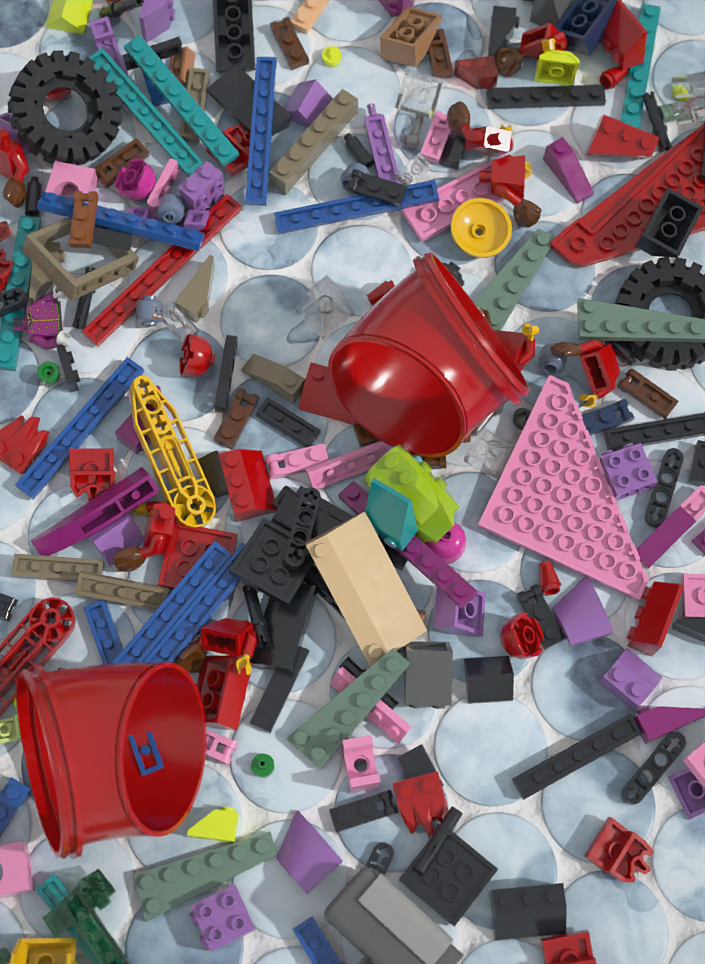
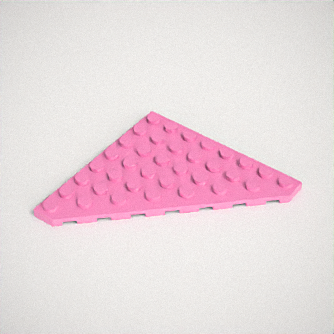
[478,375,649,601]

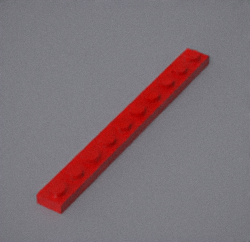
[82,194,242,347]

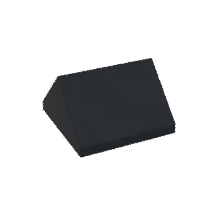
[464,656,514,704]

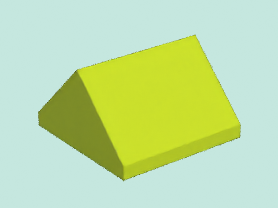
[46,0,93,34]

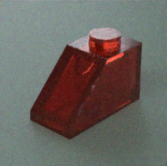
[454,56,498,90]

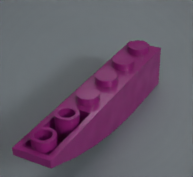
[31,467,160,556]

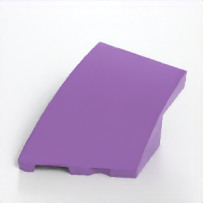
[552,577,613,647]
[276,810,343,894]

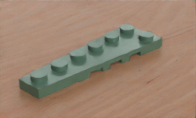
[473,228,556,330]
[577,298,705,342]
[287,648,411,769]

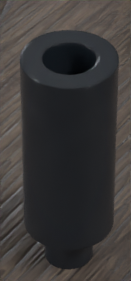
[344,133,374,169]
[25,176,42,217]
[604,341,637,366]

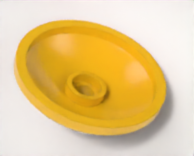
[451,198,512,258]

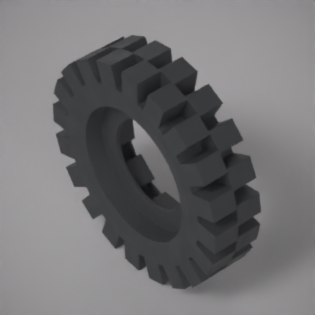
[7,50,123,166]
[615,257,705,371]

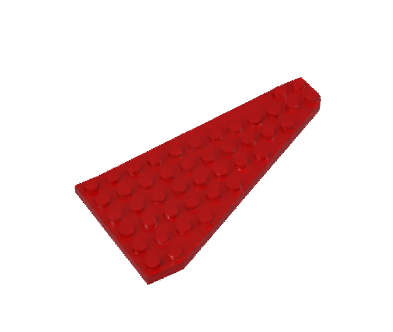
[550,123,705,267]

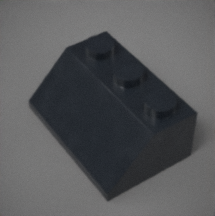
[635,187,704,258]
[489,883,567,941]

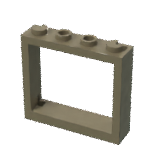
[23,218,139,301]

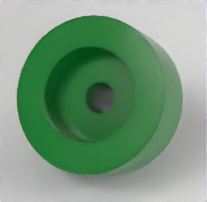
[37,362,60,385]
[251,753,275,778]

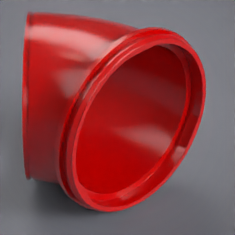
[328,252,530,457]
[16,662,207,859]

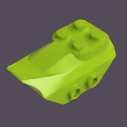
[363,444,460,543]

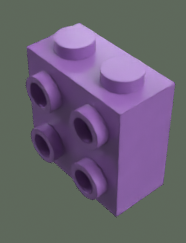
[179,161,225,213]
[599,443,658,501]
[189,884,256,952]

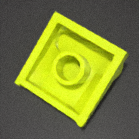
[534,50,580,86]

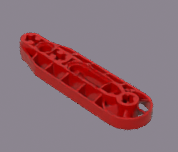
[0,597,76,716]

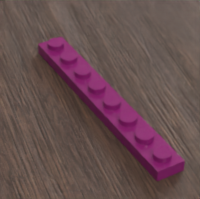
[338,481,478,609]

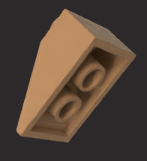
[380,6,442,67]

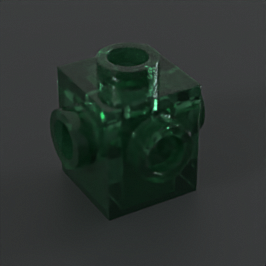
[72,869,116,914]

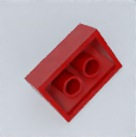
[601,0,647,70]
[299,362,359,425]
[219,449,278,522]
[626,581,684,657]
[196,655,253,730]

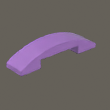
[89,17,129,77]
[128,207,210,231]

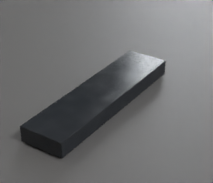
[250,646,310,733]

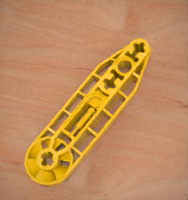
[130,375,216,528]

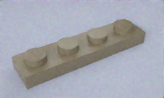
[180,68,210,142]
[11,554,105,582]
[75,570,169,610]

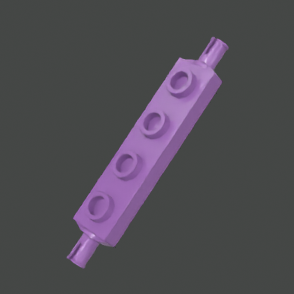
[364,103,401,184]

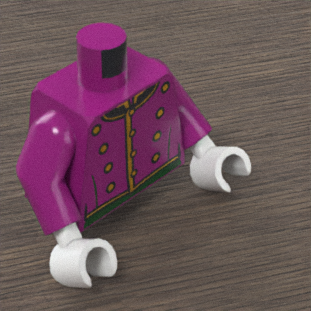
[14,285,71,350]

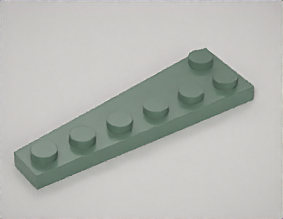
[133,832,277,922]

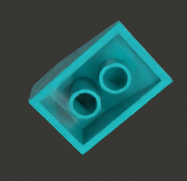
[365,478,418,551]

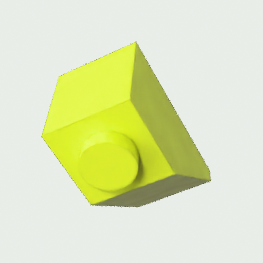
[187,806,240,843]

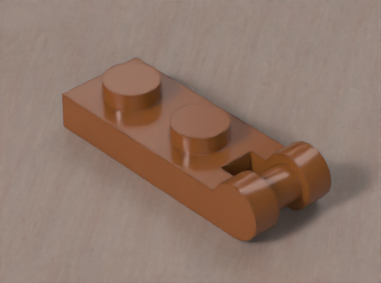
[68,191,98,248]

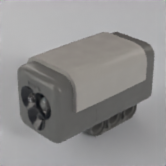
[323,867,464,964]

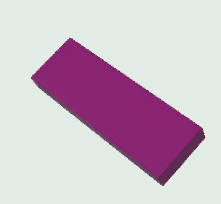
[637,506,696,568]

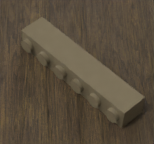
[269,89,358,195]

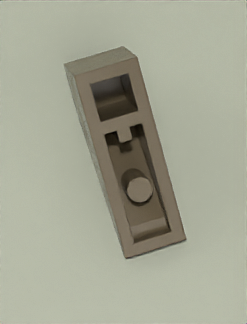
[29,242,66,304]
[174,255,215,323]
[241,354,305,404]

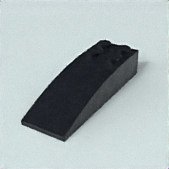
[213,0,256,72]

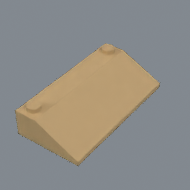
[305,511,427,666]

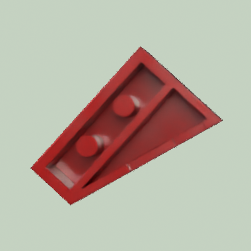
[585,115,660,159]

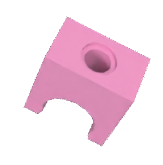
[45,161,98,203]
[342,735,380,793]
[0,841,35,899]

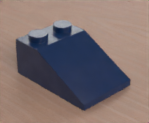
[555,0,617,56]

